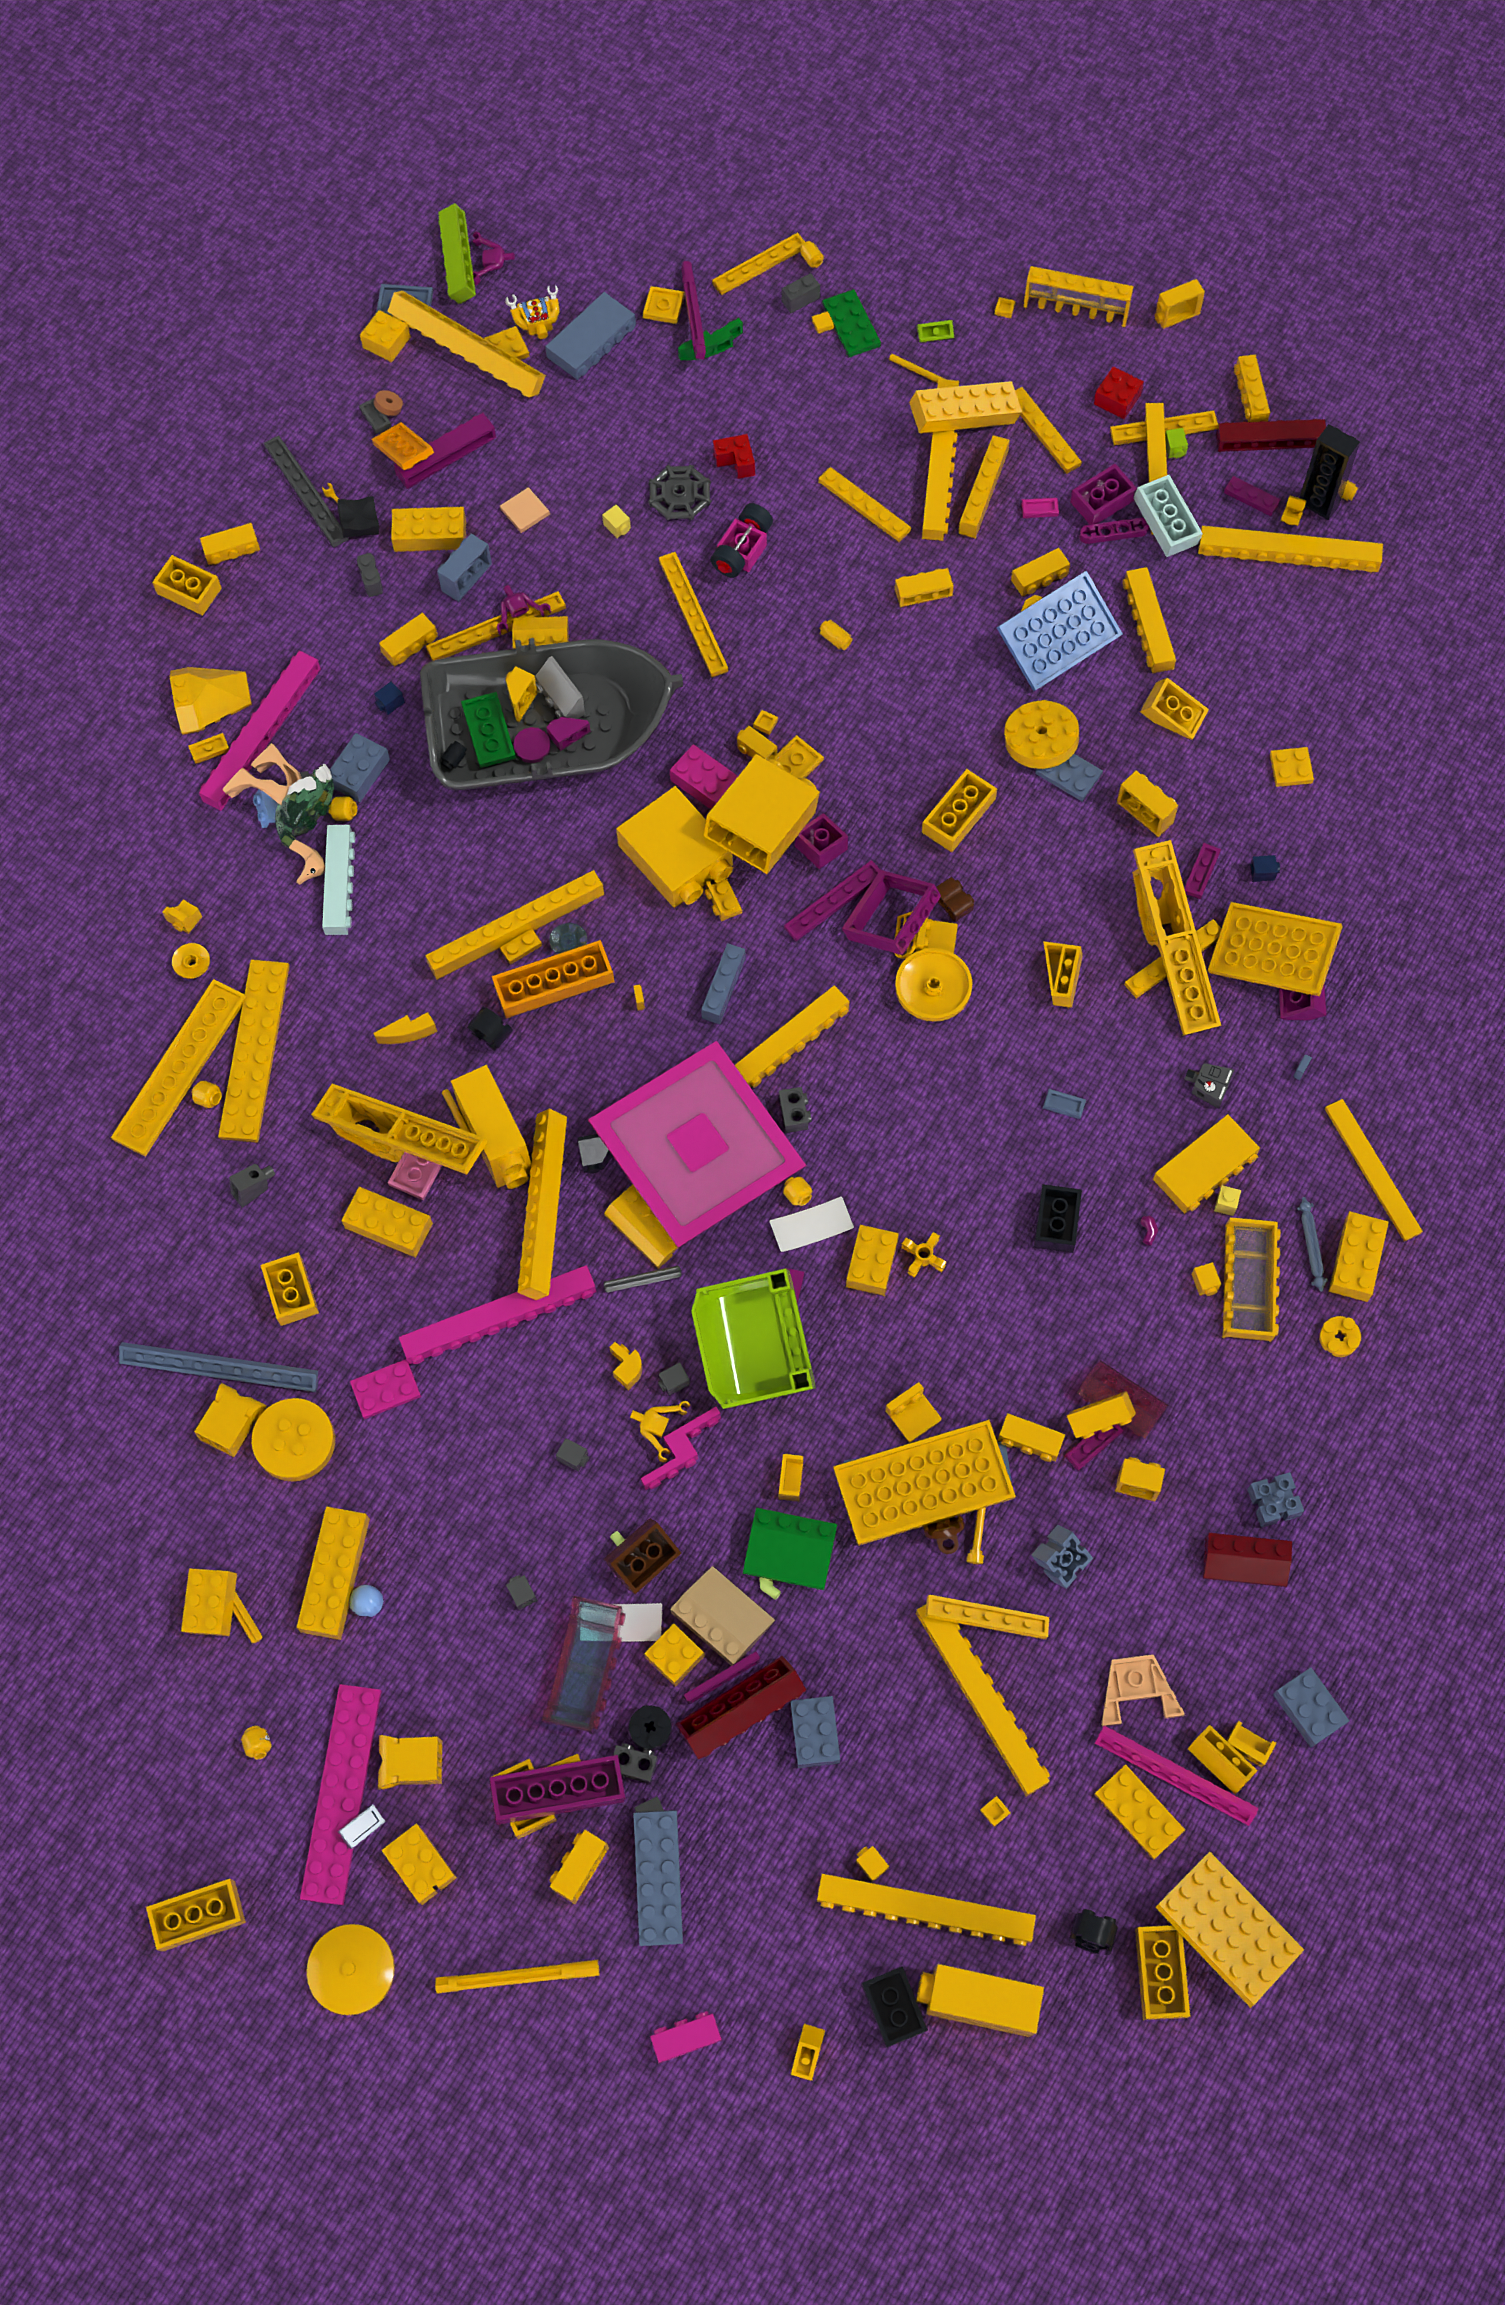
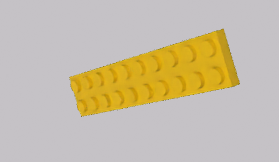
[218,960,290,1143]
[111,979,247,1157]

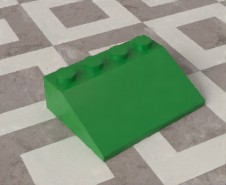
[743,1508,837,1590]

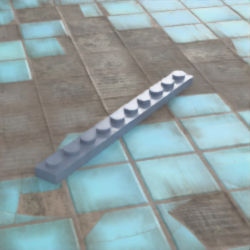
[119,1342,318,1392]

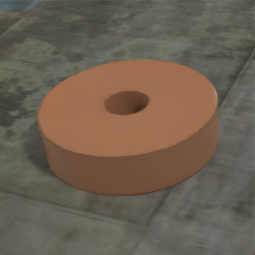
[374,390,403,416]

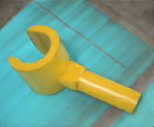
[322,483,339,503]

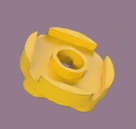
[1319,1316,1361,1357]

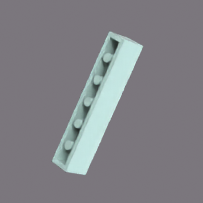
[322,825,355,935]

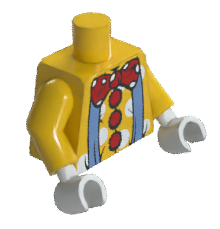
[505,285,560,339]

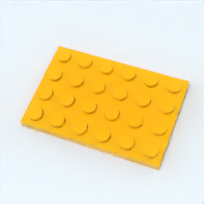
[1208,902,1343,996]
[1156,1852,1304,2008]

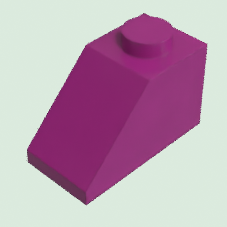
[546,717,591,751]

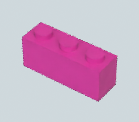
[650,2011,722,2063]

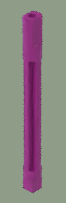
[681,261,706,360]

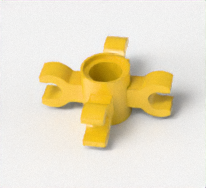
[901,1232,947,1278]

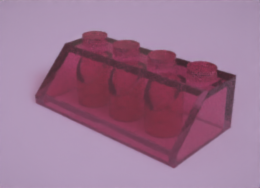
[1077,1360,1169,1439]

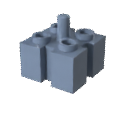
[1247,1472,1304,1528]
[1031,1525,1093,1589]

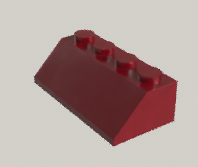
[1203,1533,1292,1587]

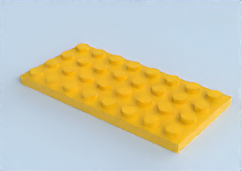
[833,1420,1016,1546]

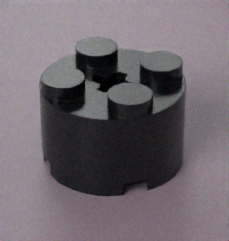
[467,1006,513,1051]
[629,1705,672,1751]
[1069,1909,1118,1955]

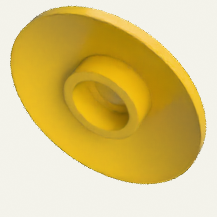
[172,943,210,979]

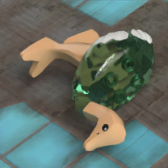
[223,744,334,885]

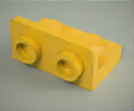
[704,879,742,921]

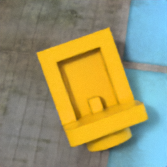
[1281,496,1306,526]

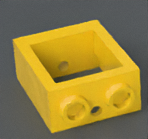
[1155,279,1205,329]

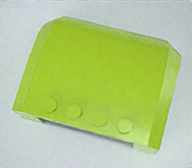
[691,1269,816,1409]

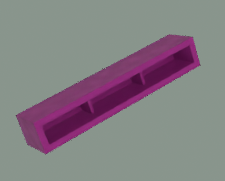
[394,413,496,489]

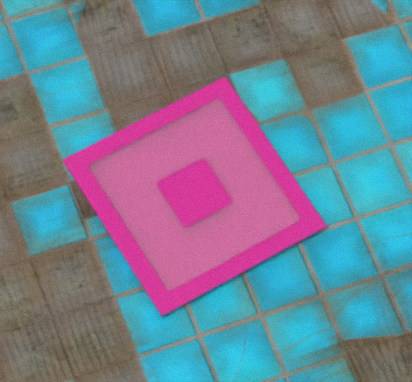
[588,1041,806,1248]

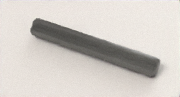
[603,1266,682,1293]

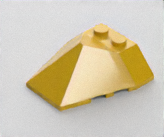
[170,667,252,735]

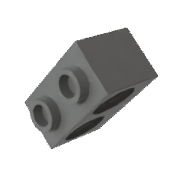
[779,1087,812,1133]
[613,1743,658,1784]

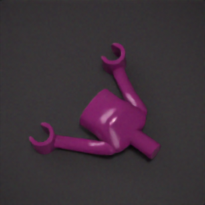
[472,232,515,285]
[497,585,551,635]

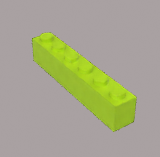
[438,203,476,304]

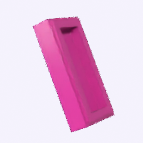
[1021,498,1059,518]

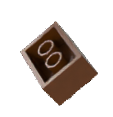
[603,1518,681,1594]

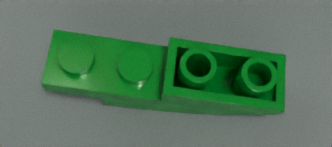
[678,318,743,361]

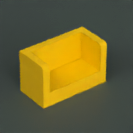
[779,1454,803,1502]
[1227,1721,1276,1768]

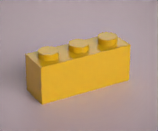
[200,523,260,565]
[1011,548,1070,597]
[895,568,954,607]
[379,612,438,667]
[1067,1391,1136,1439]
[998,1413,1065,1462]
[1188,1725,1258,1795]

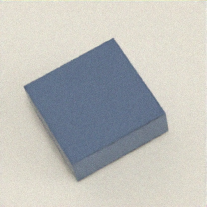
[1294,1055,1312,1080]

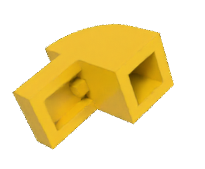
[609,1342,642,1391]

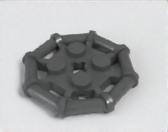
[648,464,711,520]

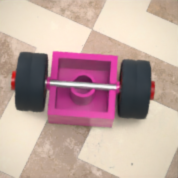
[711,503,773,578]

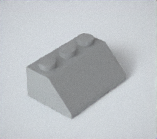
[535,656,585,719]

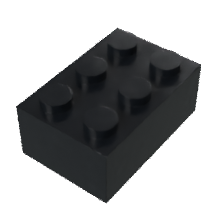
[1034,1184,1082,1253]
[861,1966,928,2048]

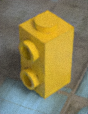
[737,725,777,760]

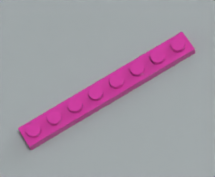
[1095,1726,1259,1826]

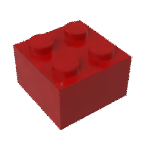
[1094,366,1144,420]

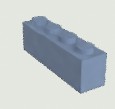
[701,943,746,1024]

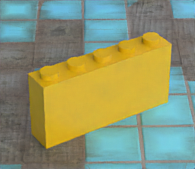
[1153,1114,1260,1214]

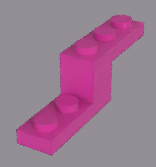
[641,1407,721,1490]

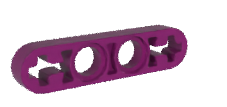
[1080,518,1149,544]

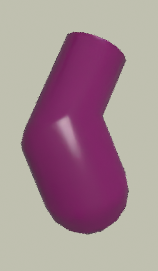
[1140,1216,1158,1246]

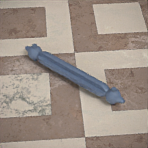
[1297,1197,1328,1292]

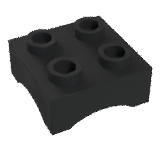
[338,496,379,538]

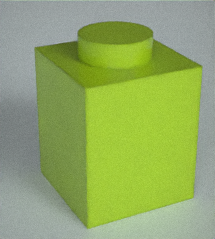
[1165,428,1188,459]

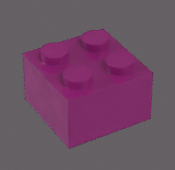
[795,813,848,869]

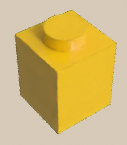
[1191,1262,1221,1296]
[856,1846,889,1882]

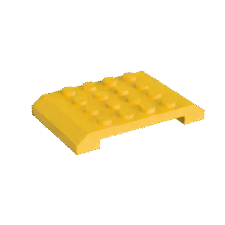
[604,1184,678,1269]

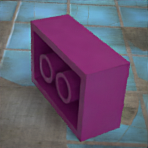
[1070,464,1137,525]

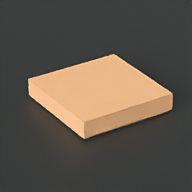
[500,487,550,533]

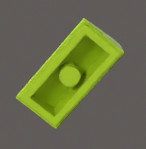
[917,320,954,343]

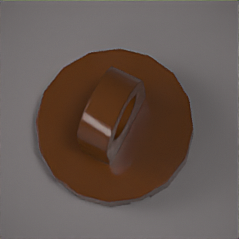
[923,1515,965,1554]

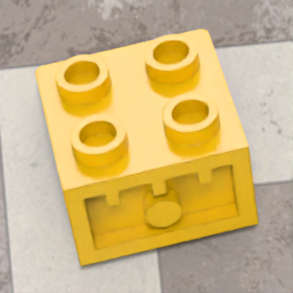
[916,917,958,953]
[885,1382,941,1443]

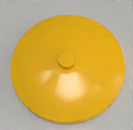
[895,948,972,1021]
[307,1924,395,2015]

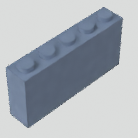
[545,292,636,380]

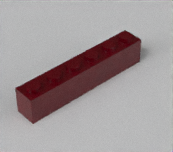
[1216,419,1326,452]

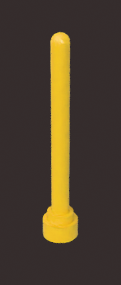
[967,1507,986,1565]

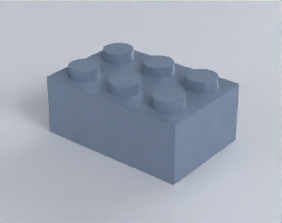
[437,534,492,602]
[330,733,390,802]
[1273,1668,1349,1748]
[791,1696,840,1768]

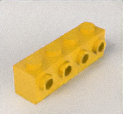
[1234,354,1270,422]

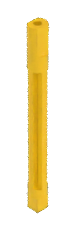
[435,1960,600,1993]

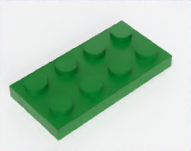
[822,289,881,357]
[461,692,516,768]

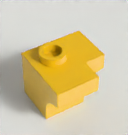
[162,899,202,934]

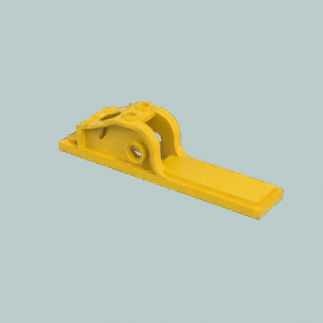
[1132,840,1221,1036]
[311,1083,487,1174]

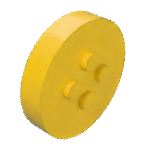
[252,1398,335,1481]

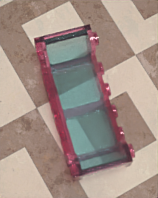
[542,1596,626,1734]

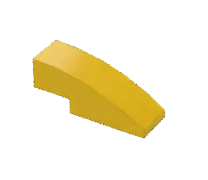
[373,1012,437,1044]

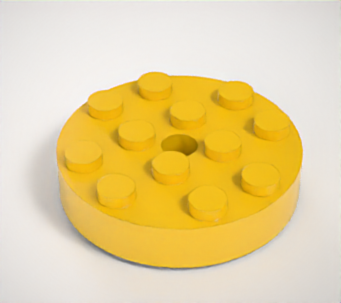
[1004,700,1079,769]

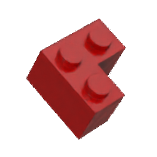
[713,434,755,479]

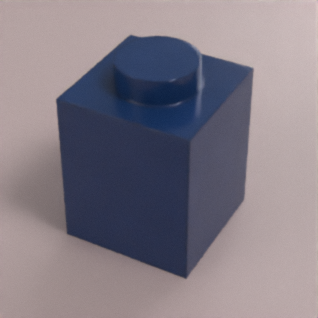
[374,681,405,715]
[1250,855,1280,882]

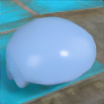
[349,1585,384,1617]

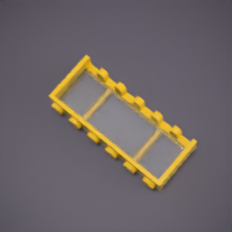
[1024,266,1134,327]
[1223,1217,1281,1342]

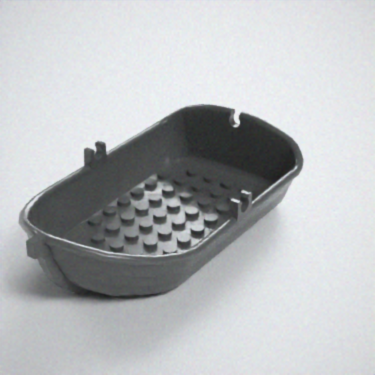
[420,638,683,791]

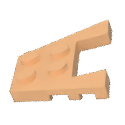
[1102,1655,1184,1727]

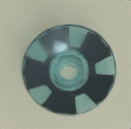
[549,923,587,954]

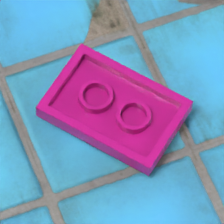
[350,1359,421,1419]

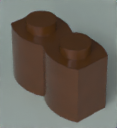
[936,877,974,922]

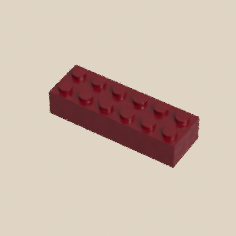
[676,1656,806,1760]

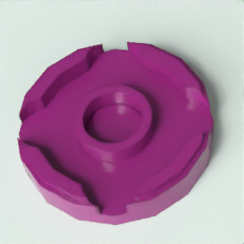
[513,727,551,763]

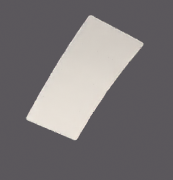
[769,1197,854,1252]
[580,1603,662,1642]

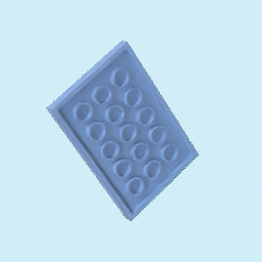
[996,571,1123,691]

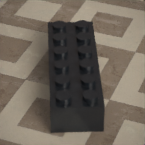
[1299,424,1360,520]

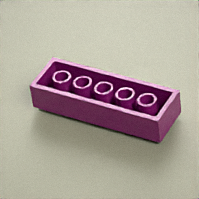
[489,1755,625,1825]

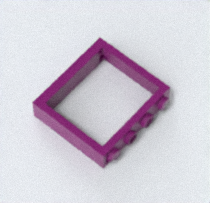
[842,870,941,955]

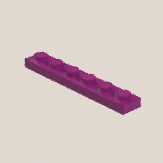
[784,860,880,942]

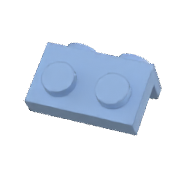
[253,789,289,828]

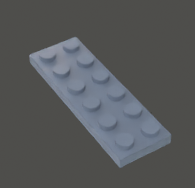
[634,1810,683,1946]

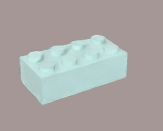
[1133,475,1203,557]

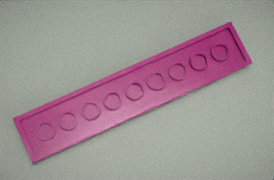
[300,1684,382,1906]

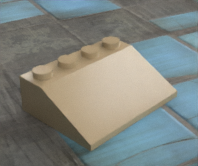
[671,1566,775,1666]

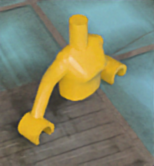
[630,1401,690,1463]

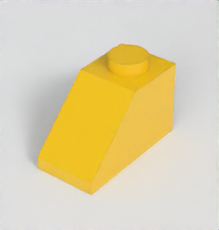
[791,2024,825,2081]

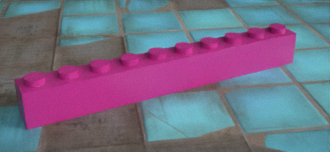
[199,650,321,811]
[399,1265,597,1364]

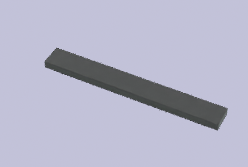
[264,435,349,548]

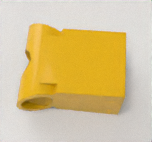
[194,1383,266,1457]
[378,1735,442,1790]

